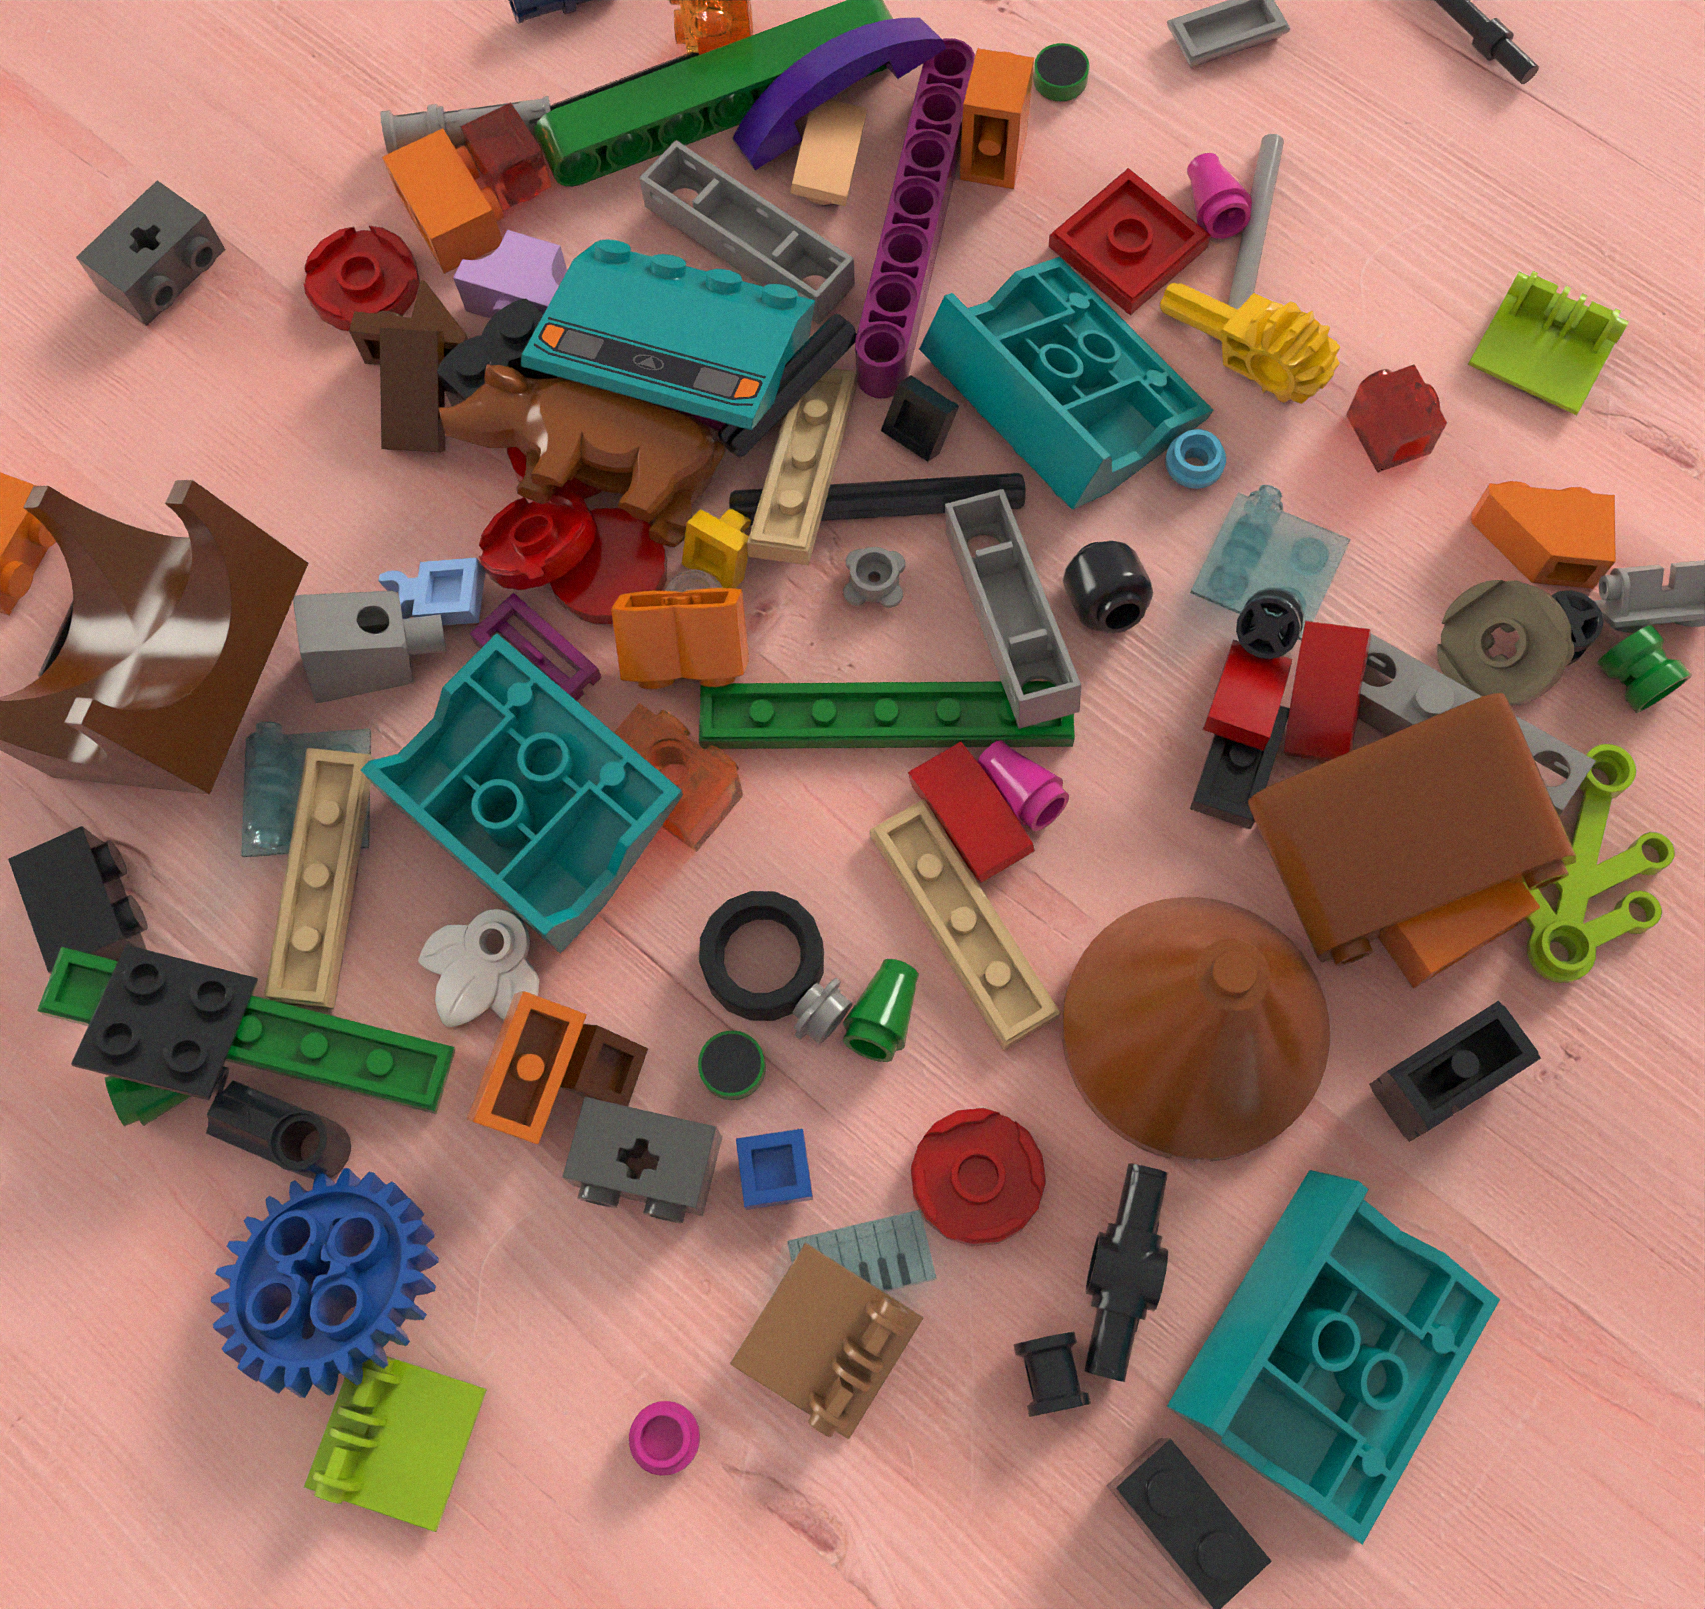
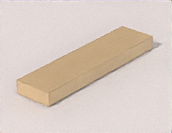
[747,368,857,565]
[263,748,374,1009]
[870,799,1061,1051]

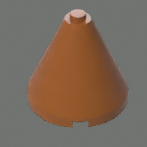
[1062,897,1330,1162]

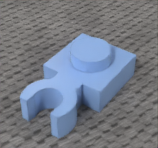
[378,558,486,625]

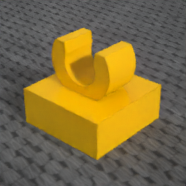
[681,509,751,588]

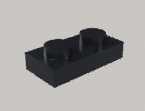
[1190,705,1290,830]

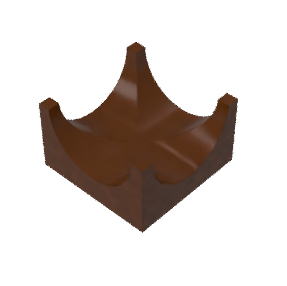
[0,480,309,795]

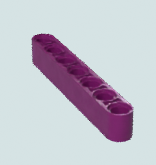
[855,38,975,398]

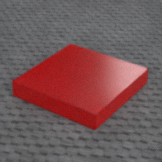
[1048,168,1211,315]

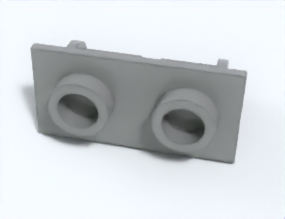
[1595,560,1705,633]

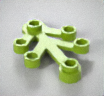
[1523,744,1675,983]

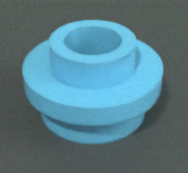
[1165,429,1226,489]

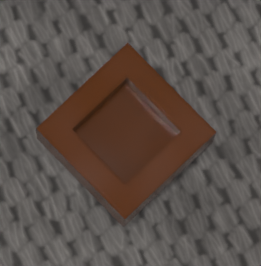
[560,1024,648,1106]

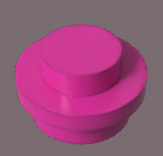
[629,1401,700,1476]

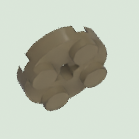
[1437,580,1574,705]

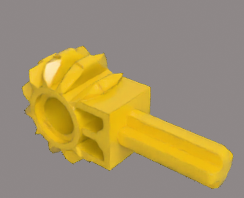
[1160,283,1341,404]

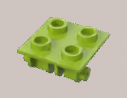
[1468,271,1629,416]
[304,1356,487,1532]

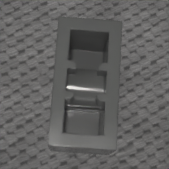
[76,180,226,326]
[562,1097,722,1223]

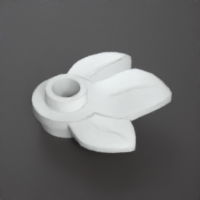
[418,909,539,1027]

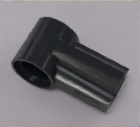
[206,1080,351,1179]

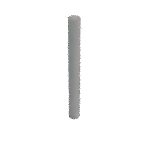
[1228,134,1284,309]

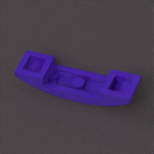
[733,18,946,171]

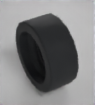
[699,891,824,1021]

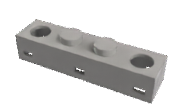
[639,140,855,324]
[945,489,1081,728]
[1358,634,1596,816]

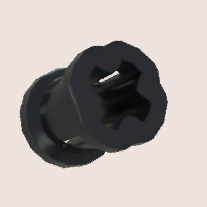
[1013,1332,1091,1417]

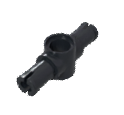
[1084,1163,1168,1382]

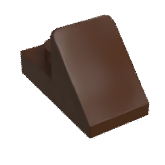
[349,280,468,365]

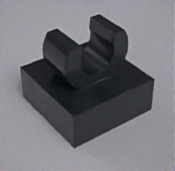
[881,375,959,462]

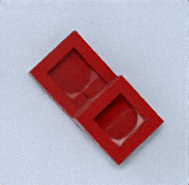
[1284,621,1371,762]
[1202,639,1293,751]
[908,742,1035,883]

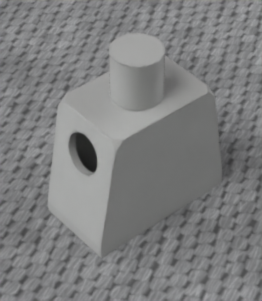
[293,591,446,703]

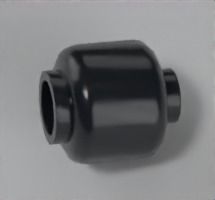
[1063,541,1153,634]

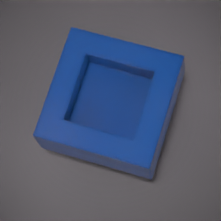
[736,1129,813,1210]

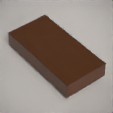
[379,328,445,452]

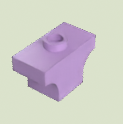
[453,230,567,319]

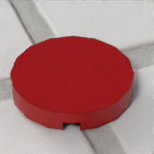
[303,226,420,331]
[479,489,597,590]
[550,508,667,624]
[911,1108,1046,1247]

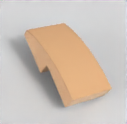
[790,99,868,206]

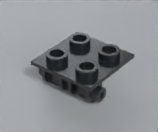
[71,945,258,1100]

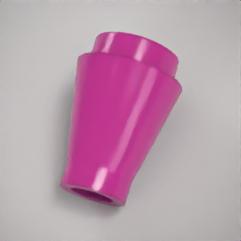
[1187,153,1252,239]
[977,740,1069,831]

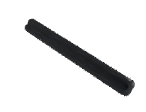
[729,473,1026,525]

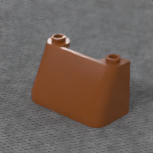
[1248,693,1576,966]

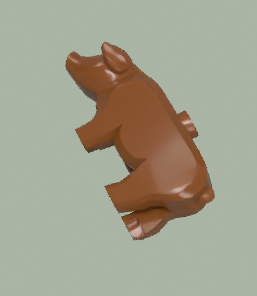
[438,364,726,548]

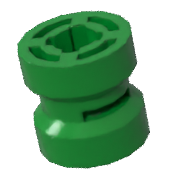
[1597,625,1692,713]

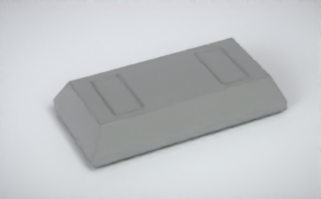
[1167,0,1290,68]

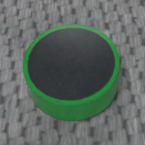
[1033,43,1090,101]
[698,1031,766,1100]

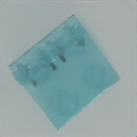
[1190,485,1351,640]
[241,722,371,857]

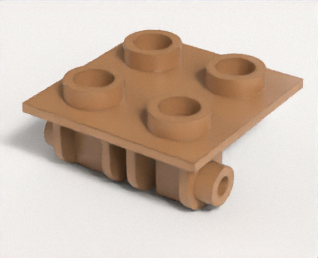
[730,1242,923,1439]

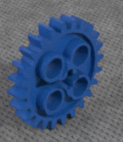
[211,1168,439,1398]

